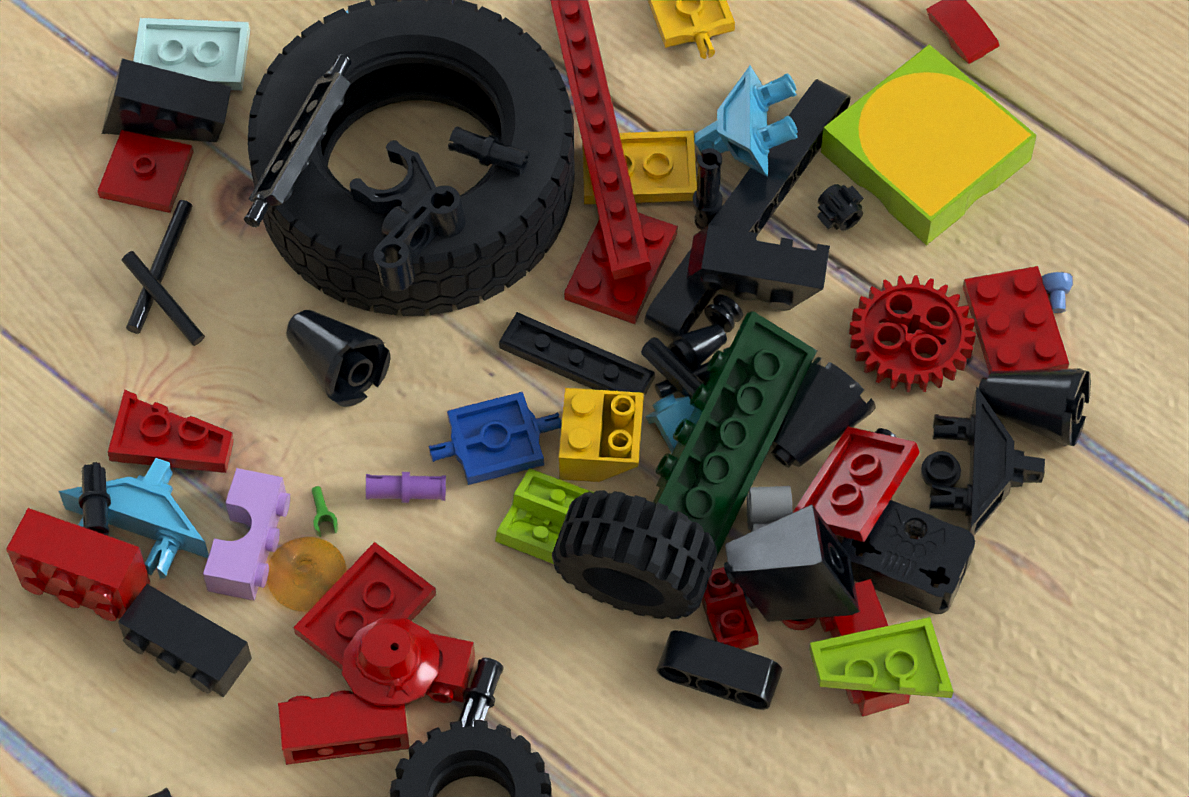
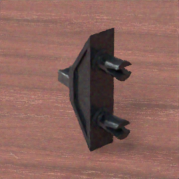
[929,387,1045,536]

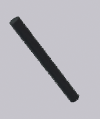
[126,200,193,334]

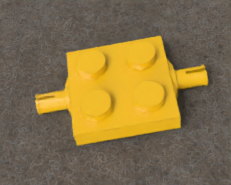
[648,0,735,59]

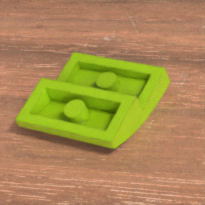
[495,468,594,564]

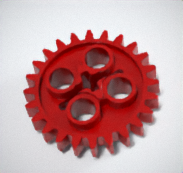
[849,275,976,393]

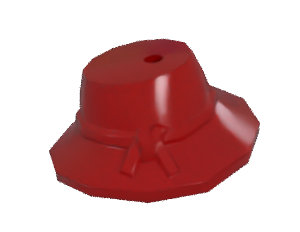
[342,618,439,706]

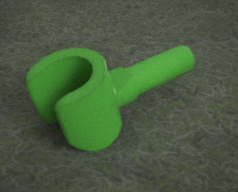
[312,486,338,537]

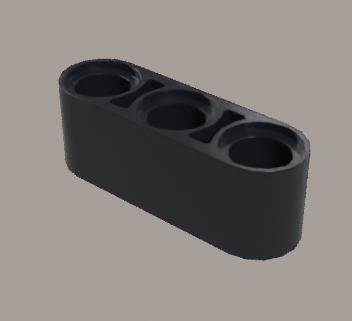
[656,630,782,710]

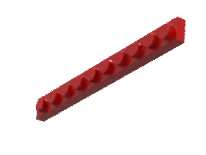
[550,0,652,280]

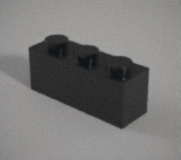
[118,584,252,697]

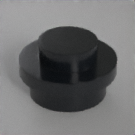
[921,451,961,487]

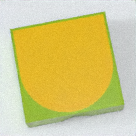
[821,44,1037,245]

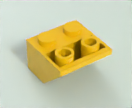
[559,388,644,482]

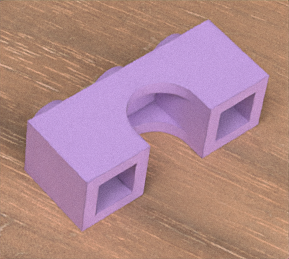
[203,468,290,601]

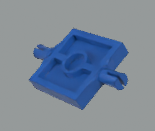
[428,391,562,485]

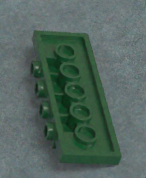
[653,311,818,556]

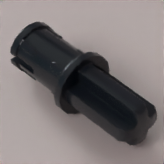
[78,462,111,536]
[458,658,504,727]

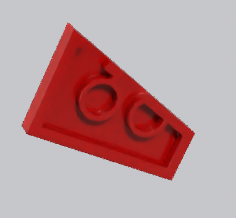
[108,389,234,473]

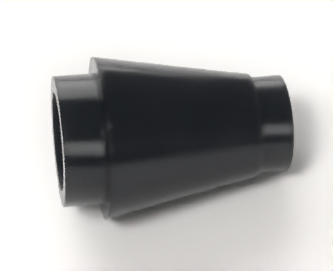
[668,323,727,369]

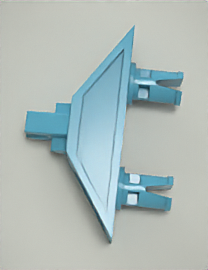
[694,65,798,177]
[59,458,209,579]

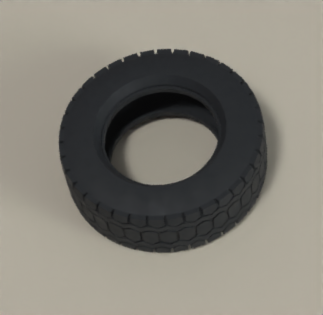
[247,0,575,316]

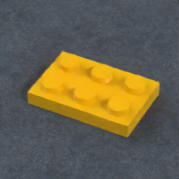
[582,130,697,205]

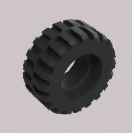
[552,490,717,619]
[390,720,552,797]

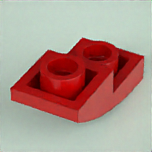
[926,0,1000,64]
[702,567,759,649]

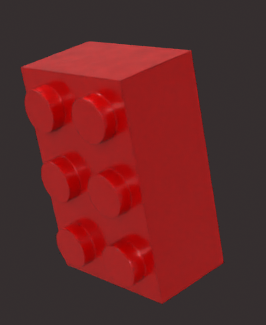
[6,508,150,621]

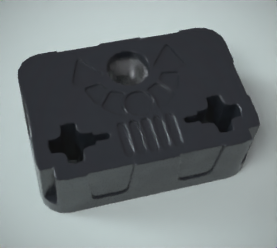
[841,500,975,614]

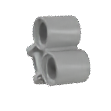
[747,486,792,532]

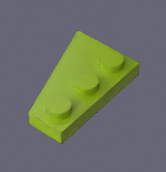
[809,617,954,698]

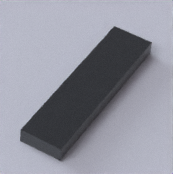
[499,312,655,396]

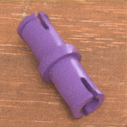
[366,472,446,503]

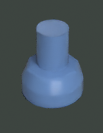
[1042,272,1073,313]

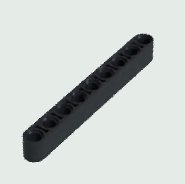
[644,79,851,339]

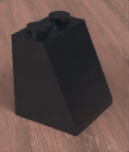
[724,505,860,622]

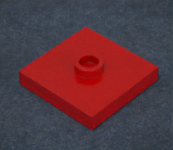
[97,130,194,213]

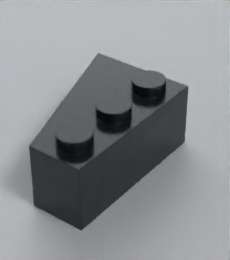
[102,58,231,142]
[686,225,830,311]

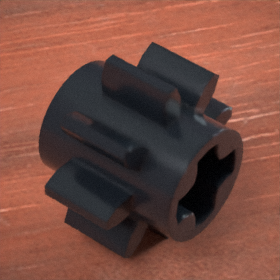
[817,184,864,231]

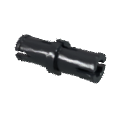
[448,126,530,175]

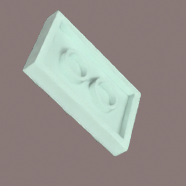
[133,18,250,91]

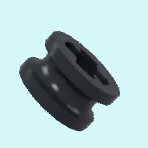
[704,294,743,332]

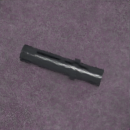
[693,148,723,230]

